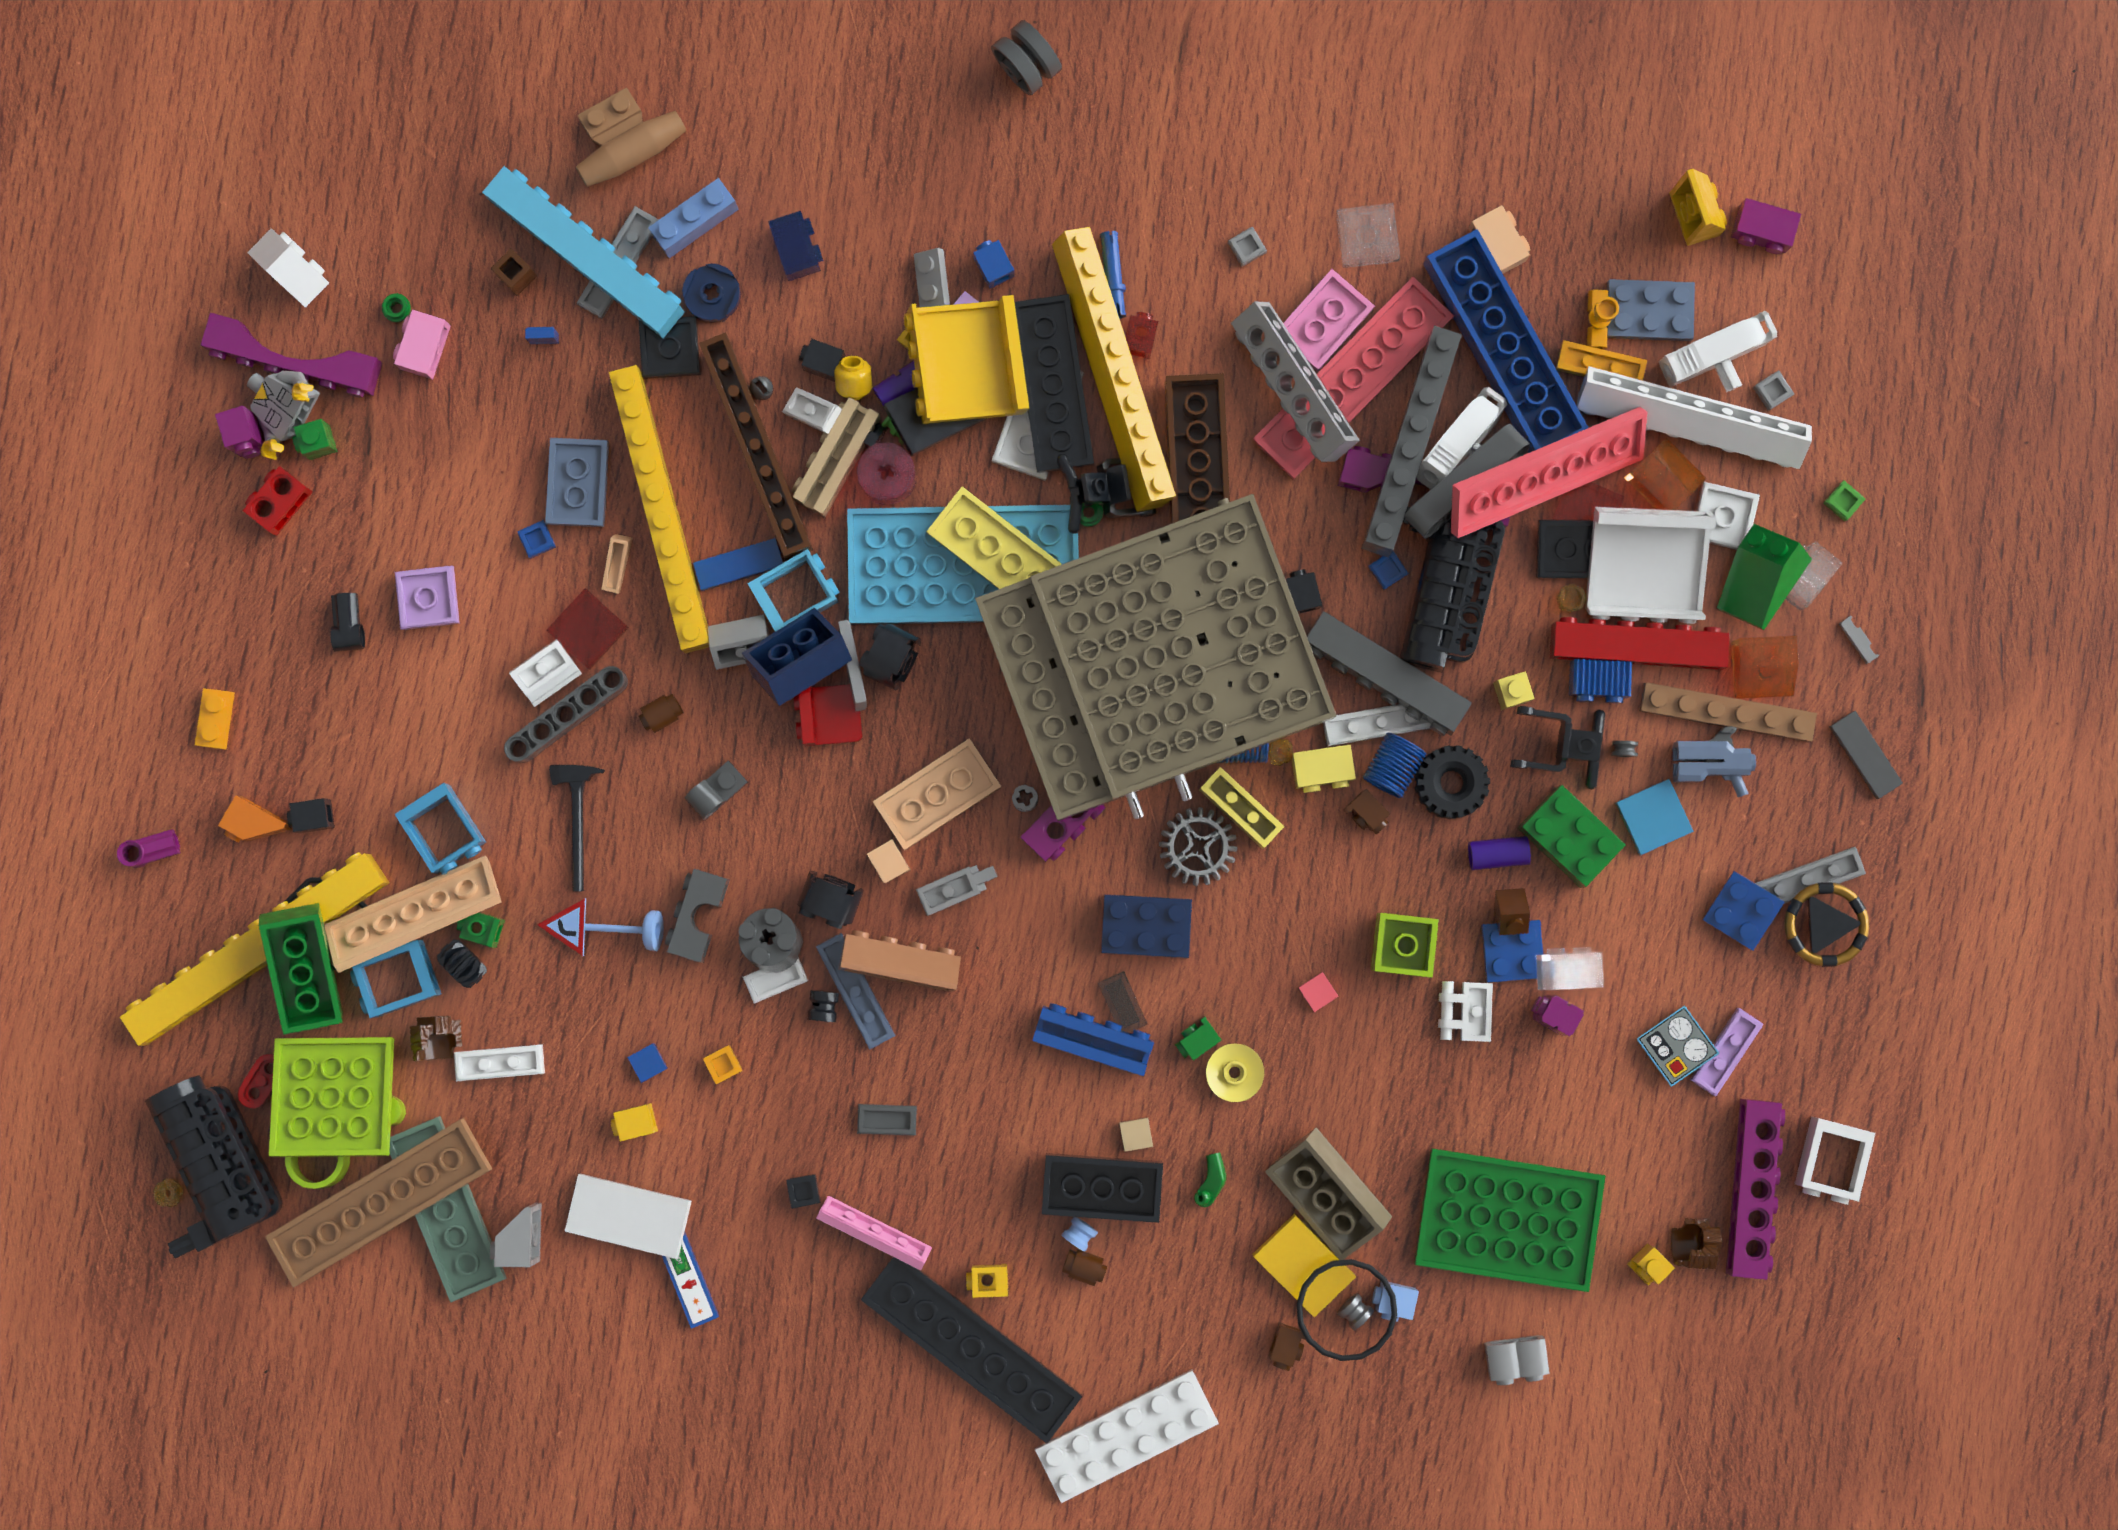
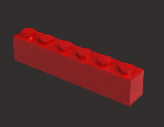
[1549,617,1730,670]

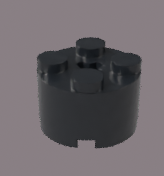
[859,623,921,691]
[797,871,864,929]

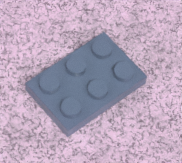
[1607,279,1695,341]
[545,438,609,527]

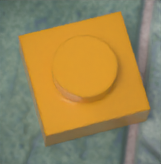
[703,1045,743,1084]

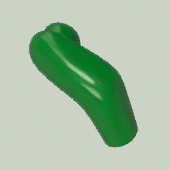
[1194,1152,1227,1207]

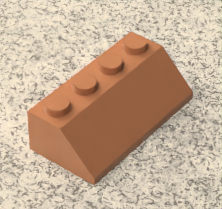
[838,930,961,992]

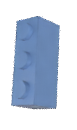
[648,178,739,258]

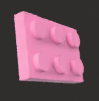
[1283,269,1375,372]

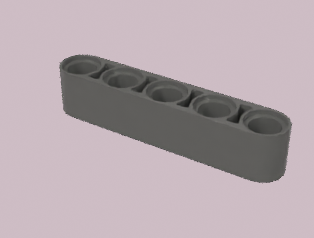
[1404,424,1530,539]
[504,666,628,763]

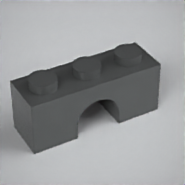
[665,869,730,963]

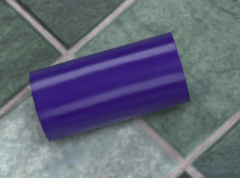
[872,361,918,406]
[1468,836,1531,870]

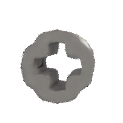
[1012,785,1038,812]

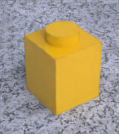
[611,1103,658,1141]

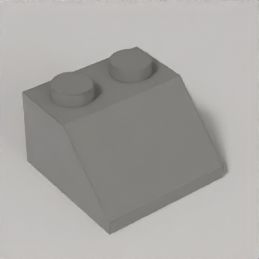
[490,1203,542,1267]

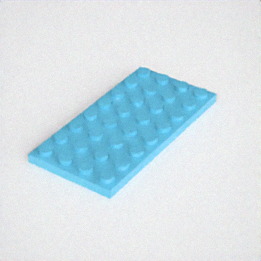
[847,505,1079,625]

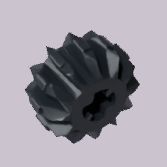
[437,939,487,988]

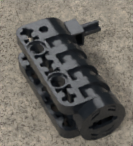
[145,1075,283,1259]

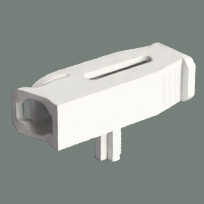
[1659,311,1777,393]
[1417,387,1507,489]

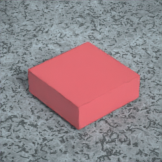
[1298,972,1339,1012]

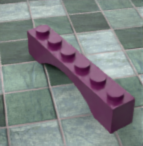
[201,313,383,398]
[1337,446,1510,528]

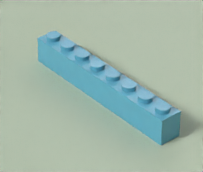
[482,166,685,338]

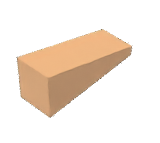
[601,534,633,594]

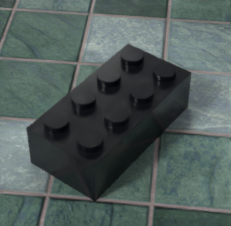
[1042,1153,1163,1223]

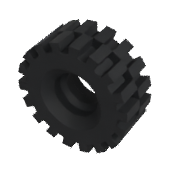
[1414,745,1490,819]

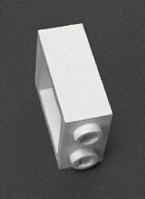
[1795,1117,1875,1205]

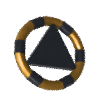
[1784,882,1869,967]

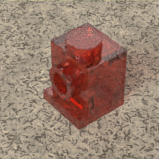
[1125,312,1158,359]

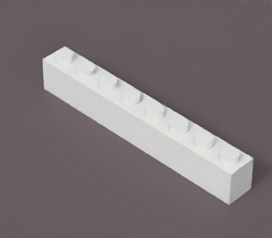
[1577,366,1812,469]

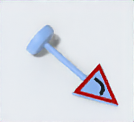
[537,898,664,956]

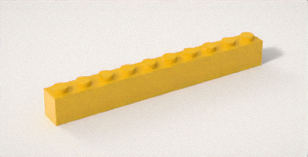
[1052,227,1176,512]
[609,365,709,654]
[120,852,390,1046]

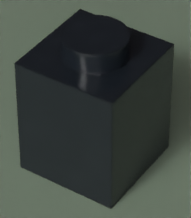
[799,338,846,382]
[1285,569,1322,614]
[287,798,335,833]

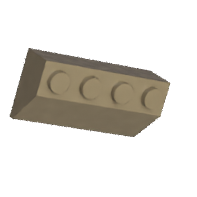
[1265,1127,1392,1260]

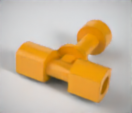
[1587,290,1619,350]

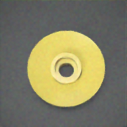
[1206,1043,1264,1102]

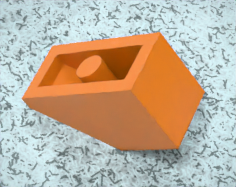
[218,795,291,843]

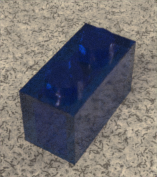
[768,211,824,281]

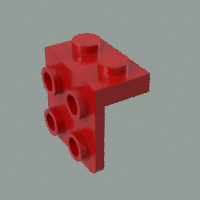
[793,684,863,746]

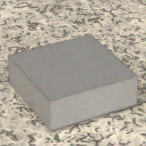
[1228,226,1267,267]
[1753,370,1794,411]

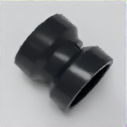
[807,990,839,1022]

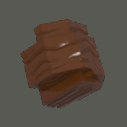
[410,1016,462,1061]
[1671,1218,1722,1269]

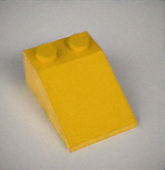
[1669,169,1727,246]

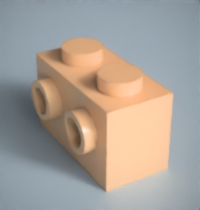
[1468,205,1530,274]

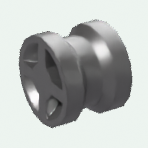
[1337,1293,1374,1331]

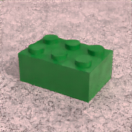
[1517,785,1626,888]

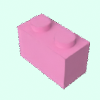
[393,310,451,380]

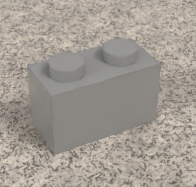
[707,614,770,670]

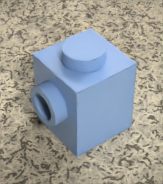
[1372,1282,1419,1322]

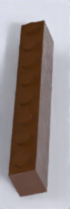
[699,332,813,560]

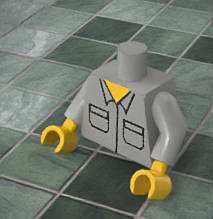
[247,371,320,460]

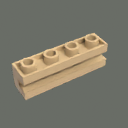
[792,397,881,518]

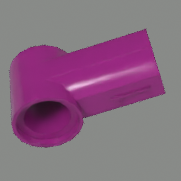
[117,829,181,868]

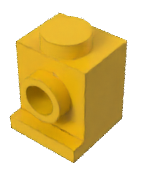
[1627,1244,1675,1286]
[966,1264,1008,1298]

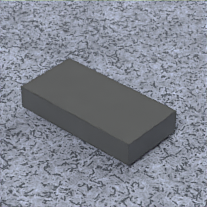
[857,1104,917,1136]

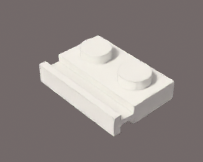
[509,639,582,707]

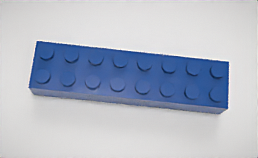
[1423,229,1589,453]

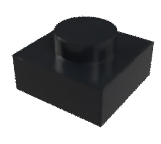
[786,1173,821,1209]

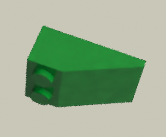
[1717,524,1812,630]

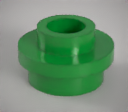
[382,293,411,323]
[1080,503,1103,527]

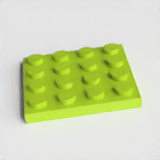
[269,1037,394,1157]

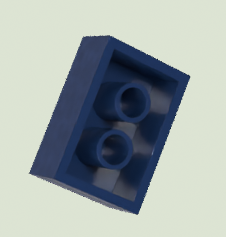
[742,608,852,706]
[1101,895,1192,958]

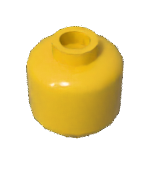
[834,356,872,401]

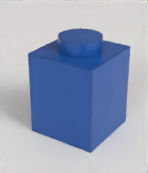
[973,240,1015,289]

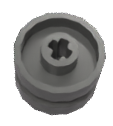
[991,20,1062,95]

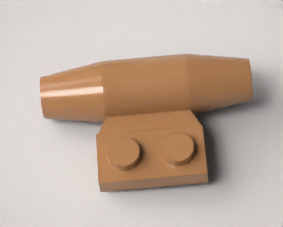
[576,87,686,187]

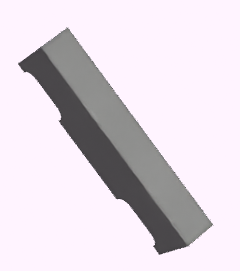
[1839,616,1879,664]

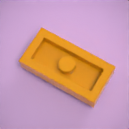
[195,688,235,750]

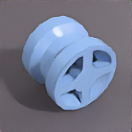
[1061,1217,1098,1252]

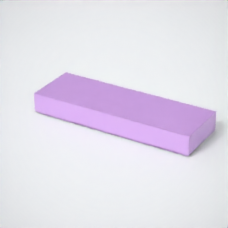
[1690,1008,1764,1097]

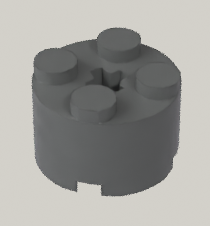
[738,908,803,973]

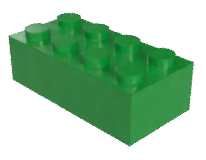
[259,903,343,1035]

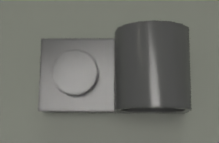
[685,760,749,821]

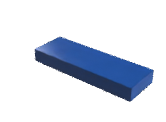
[693,538,783,591]

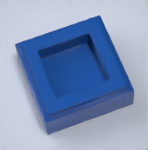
[525,327,559,344]
[517,520,556,559]
[1368,551,1409,590]
[627,1043,668,1083]

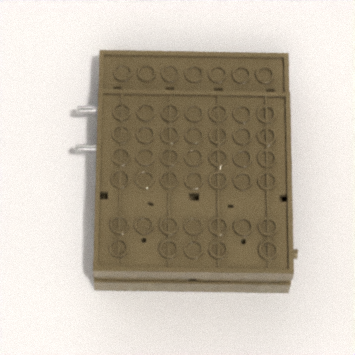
[975,494,1337,821]

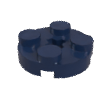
[682,263,741,322]

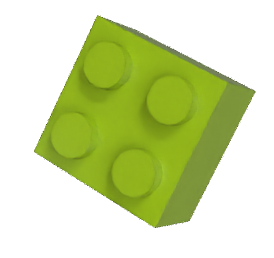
[1371,913,1439,978]

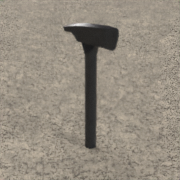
[549,765,605,892]

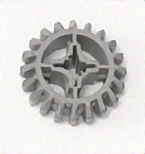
[1159,807,1237,886]

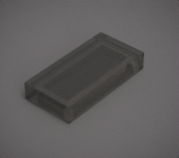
[1098,971,1148,1034]

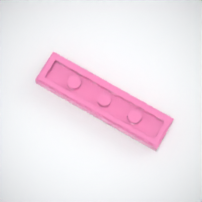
[816,1196,932,1270]

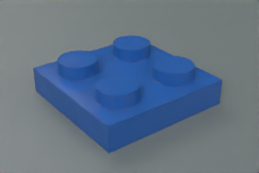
[1703,871,1785,951]
[1481,920,1546,982]

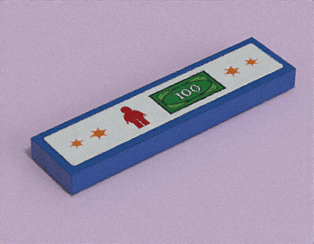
[662,1232,719,1329]

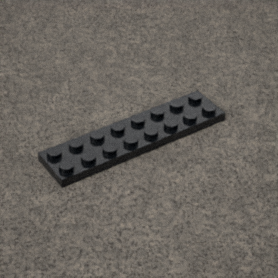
[861,1257,1083,1443]

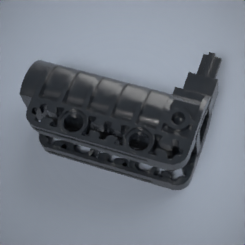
[1400,502,1505,673]

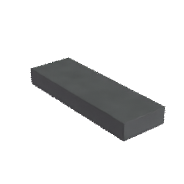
[1829,711,1903,799]

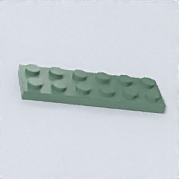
[390,1116,507,1302]

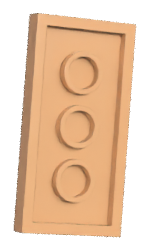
[873,738,1001,850]

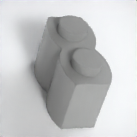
[1484,1335,1550,1385]

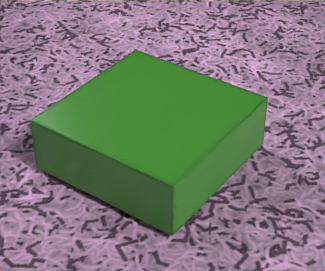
[1823,480,1866,521]

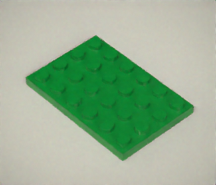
[1414,1148,1606,1292]

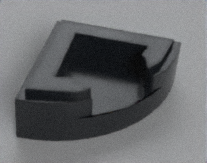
[864,423,888,452]

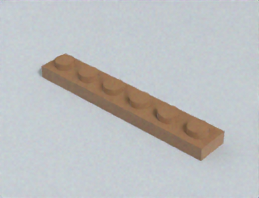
[1639,682,1817,742]

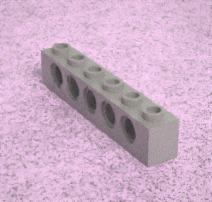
[1231,301,1360,462]

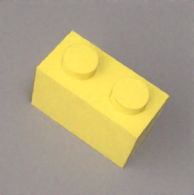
[1291,745,1356,793]

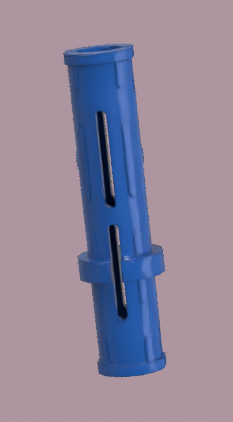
[1100,231,1126,319]

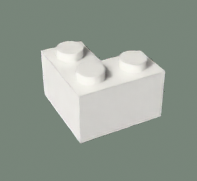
[247,228,329,308]

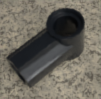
[330,593,365,652]

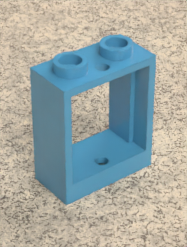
[395,783,486,875]
[350,940,442,1018]

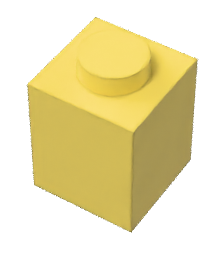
[1493,671,1535,710]

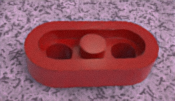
[238,1054,274,1108]

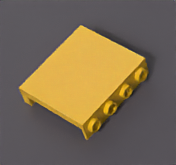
[904,295,1029,424]

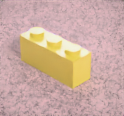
[1199,767,1284,849]

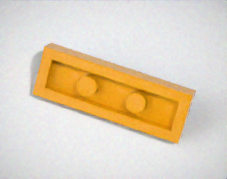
[1556,340,1647,381]

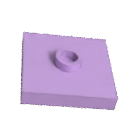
[395,566,460,630]

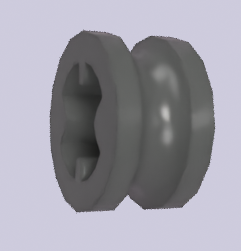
[1611,741,1638,757]

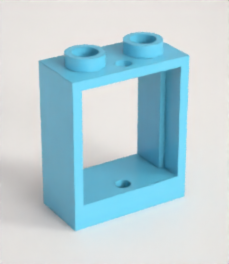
[747,549,840,632]

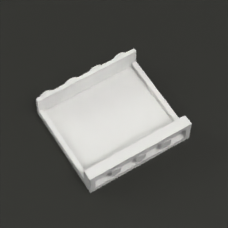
[1585,507,1716,624]

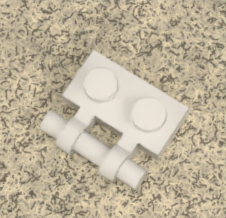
[1438,981,1493,1042]

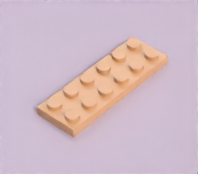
[324,855,501,973]

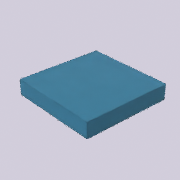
[1615,779,1694,855]

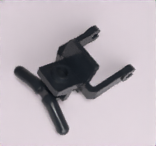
[1057,454,1157,534]
[1510,706,1606,790]

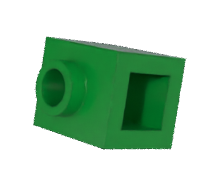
[292,419,338,460]

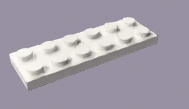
[1035,1369,1219,1503]

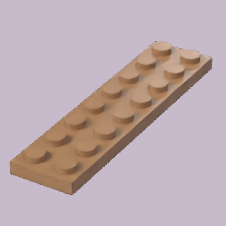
[265,1118,492,1287]

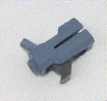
[1672,726,1756,798]

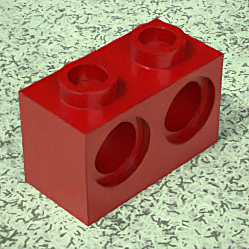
[242,466,313,536]

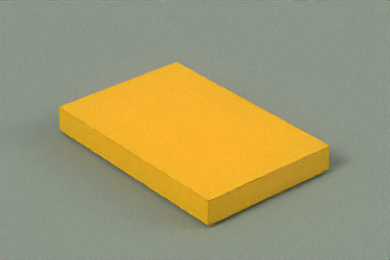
[1253,1214,1356,1318]

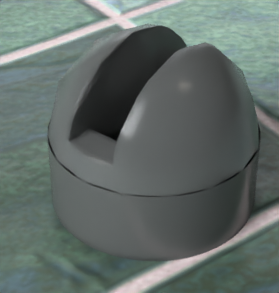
[750,376,774,400]

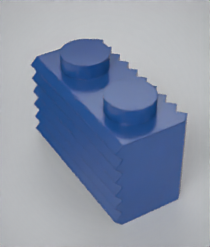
[1569,659,1632,703]

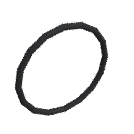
[1296,1259,1397,1361]

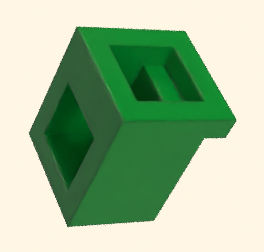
[456,912,505,948]
[1175,1016,1222,1061]

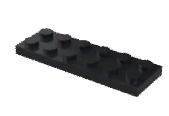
[1015,294,1094,473]

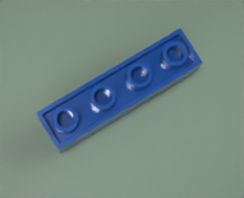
[1032,1003,1154,1076]

